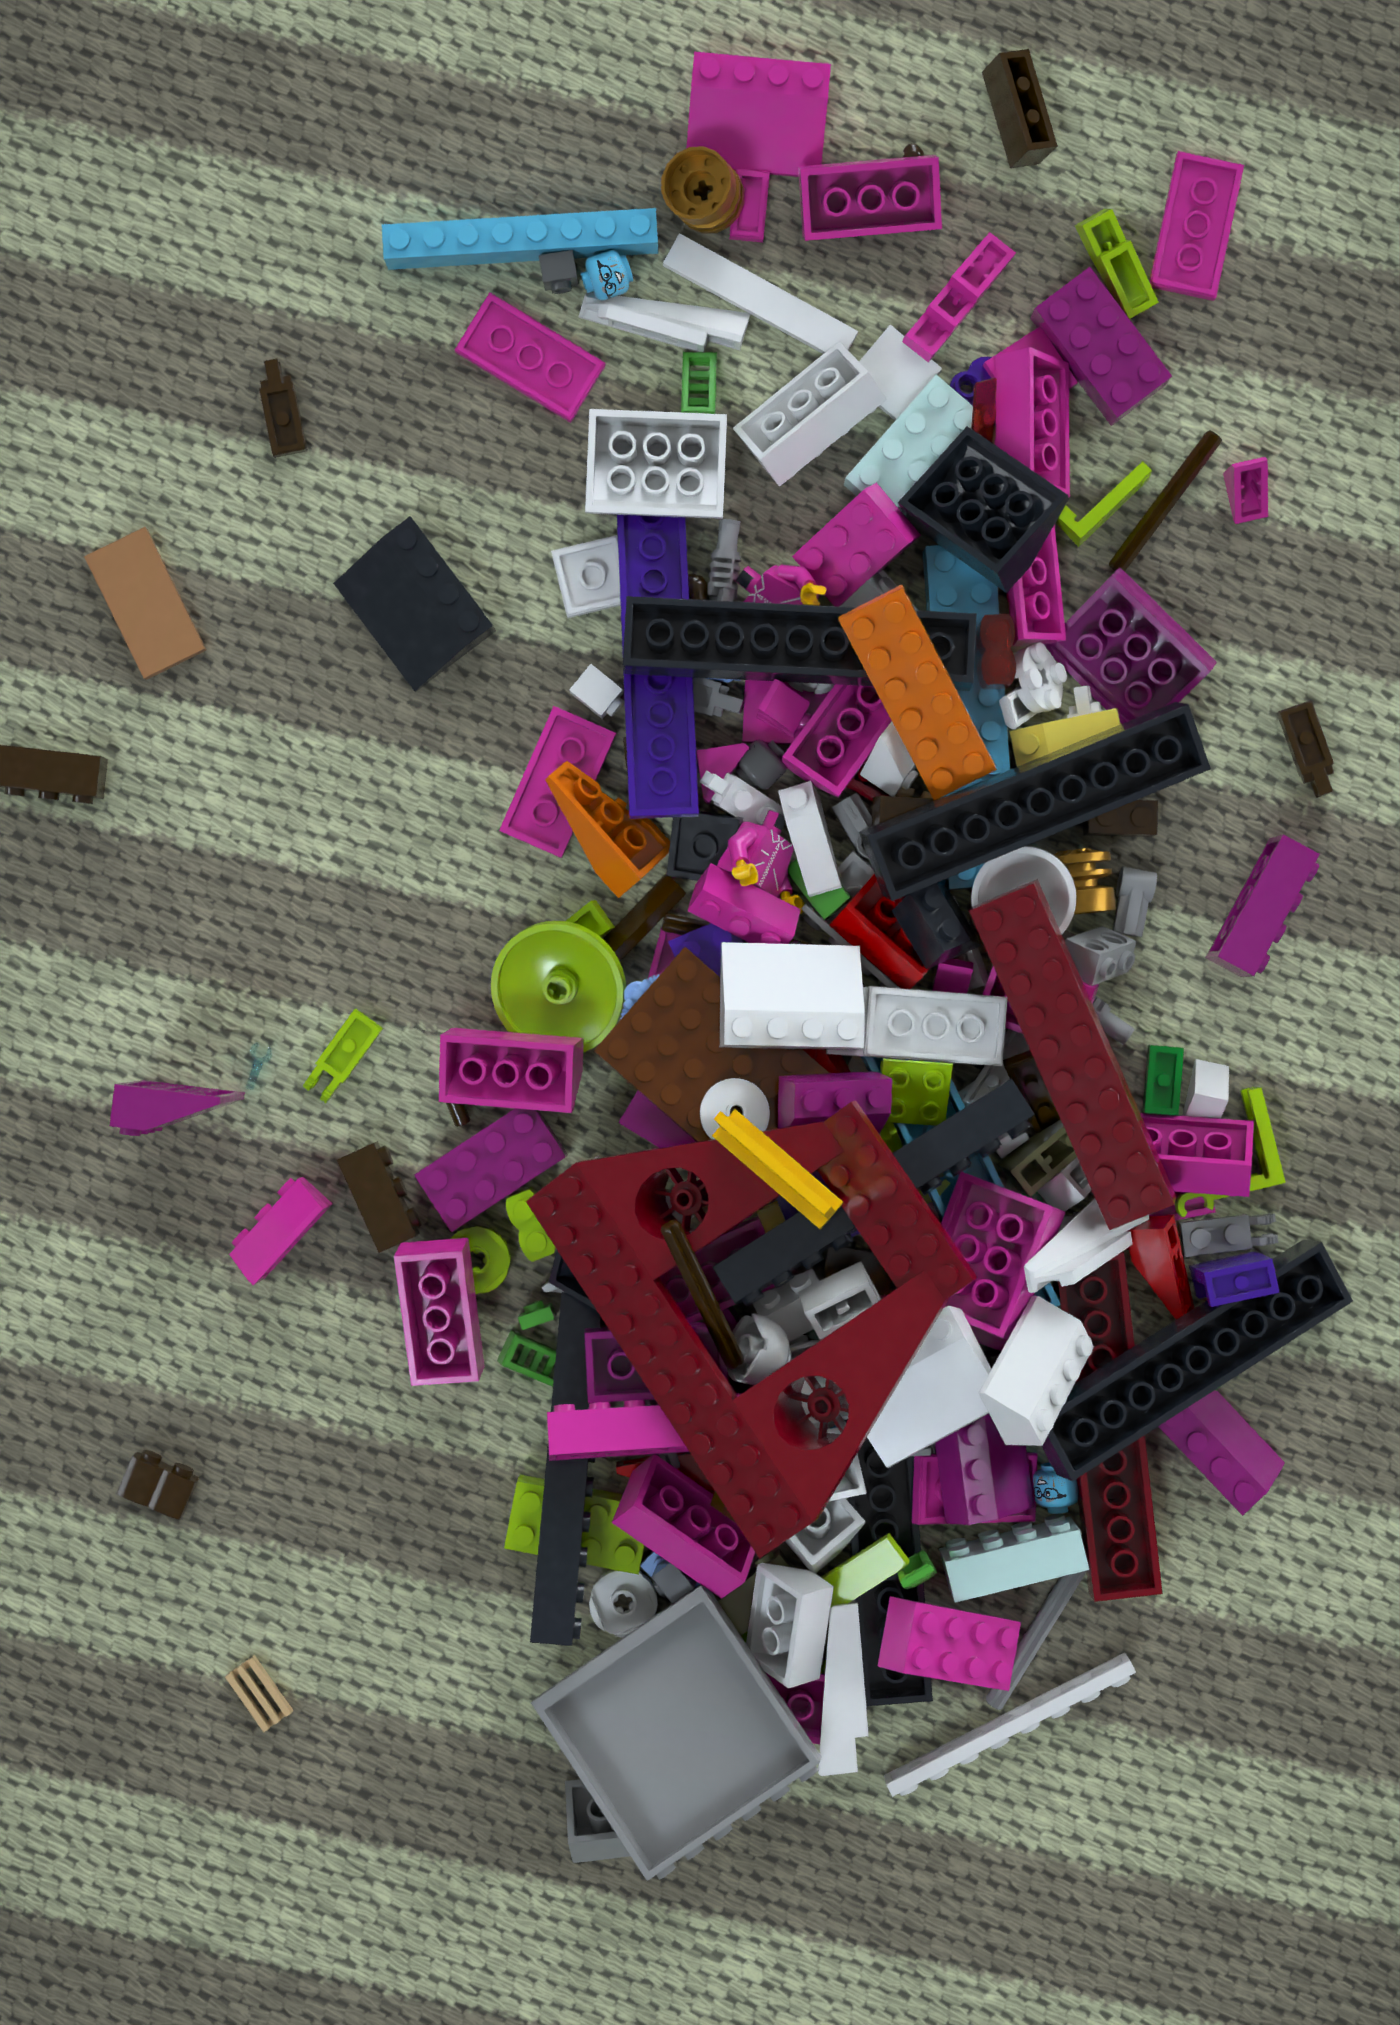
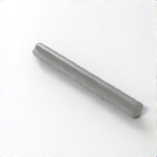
[986,1570,1087,1710]

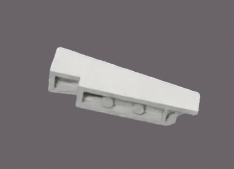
[579,292,750,352]
[1024,1198,1149,1293]
[818,1603,869,1776]

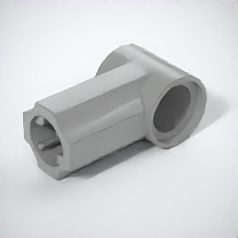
[832,793,872,860]
[1112,866,1157,937]

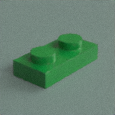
[1142,1045,1184,1116]

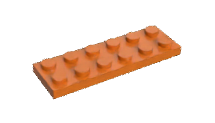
[839,584,997,800]

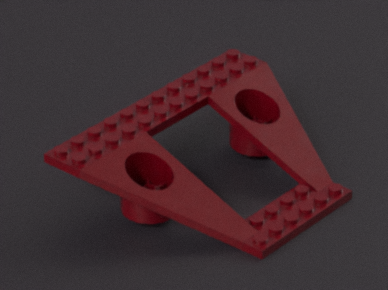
[526,1100,978,1558]

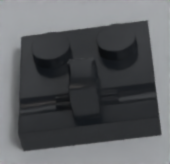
[667,811,743,881]

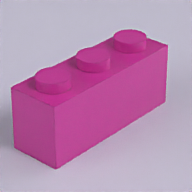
[687,863,801,944]

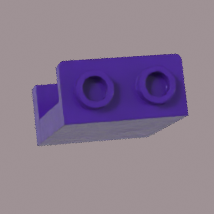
[1189,1251,1280,1307]

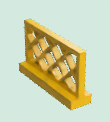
[712,1109,844,1230]

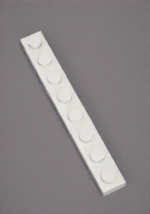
[884,1653,1136,1797]

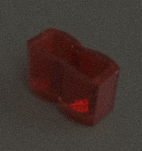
[976,614,1016,690]

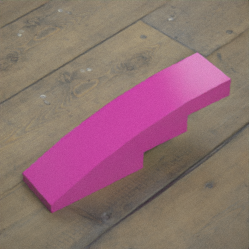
[902,232,1016,363]

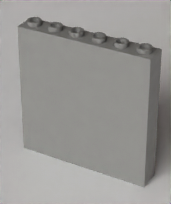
[531,1584,822,1881]

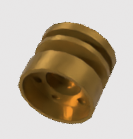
[661,146,745,234]
[1053,849,1116,915]

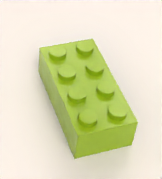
[504,1474,644,1575]

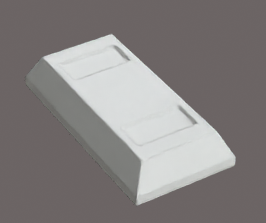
[999,685,1037,729]

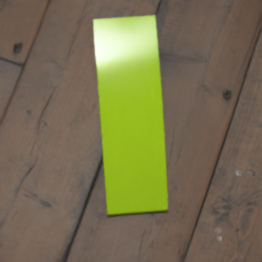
[1074,209,1159,319]

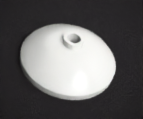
[971,846,1076,934]

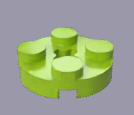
[450,1225,511,1294]

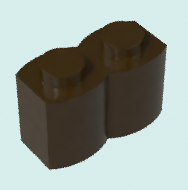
[116,1450,199,1520]

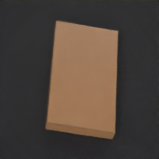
[84,527,207,680]

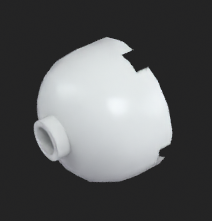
[727,1314,791,1385]

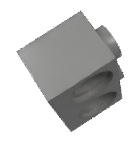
[1065,926,1136,986]

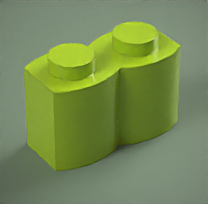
[506,1187,556,1262]

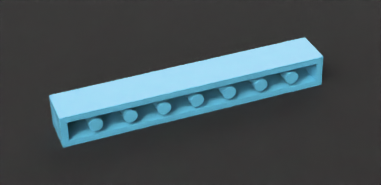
[382,208,659,270]

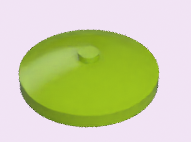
[491,921,626,1052]

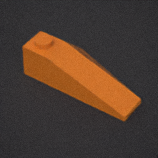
[545,761,670,898]

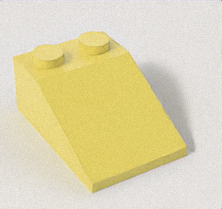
[1009,708,1120,767]

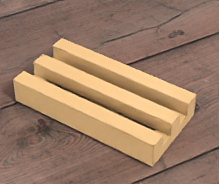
[225,1655,293,1732]

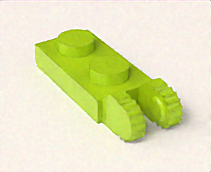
[303,1008,384,1103]

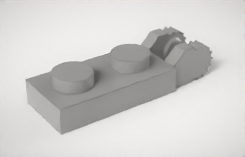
[1179,1213,1279,1257]

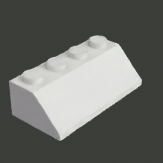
[733,341,887,486]
[979,1296,1094,1446]

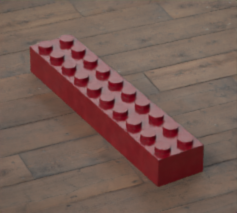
[969,879,1176,1230]
[1053,1251,1163,1602]

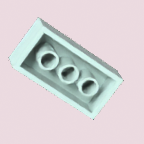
[844,374,988,516]
[939,1514,1089,1603]

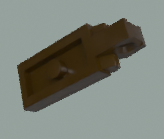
[259,358,308,458]
[1277,700,1334,798]

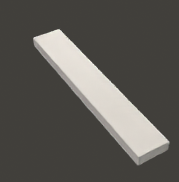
[663,233,858,354]

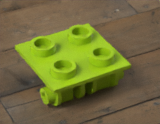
[880,1058,953,1126]

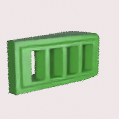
[681,352,717,414]
[497,1330,556,1387]
[897,1550,937,1590]

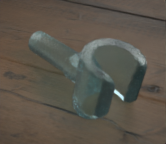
[245,1042,272,1090]

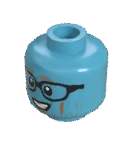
[580,250,633,301]
[1033,1462,1079,1514]

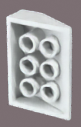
[585,409,727,519]
[719,942,865,1050]
[867,1306,991,1468]

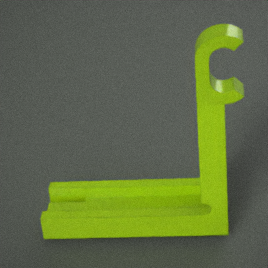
[1056,461,1152,547]
[1175,1087,1286,1218]

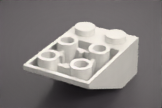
[798,1261,881,1341]

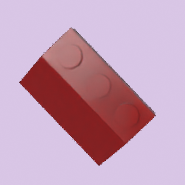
[829,874,930,989]

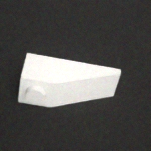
[778,781,842,897]

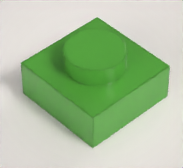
[518,1300,556,1330]

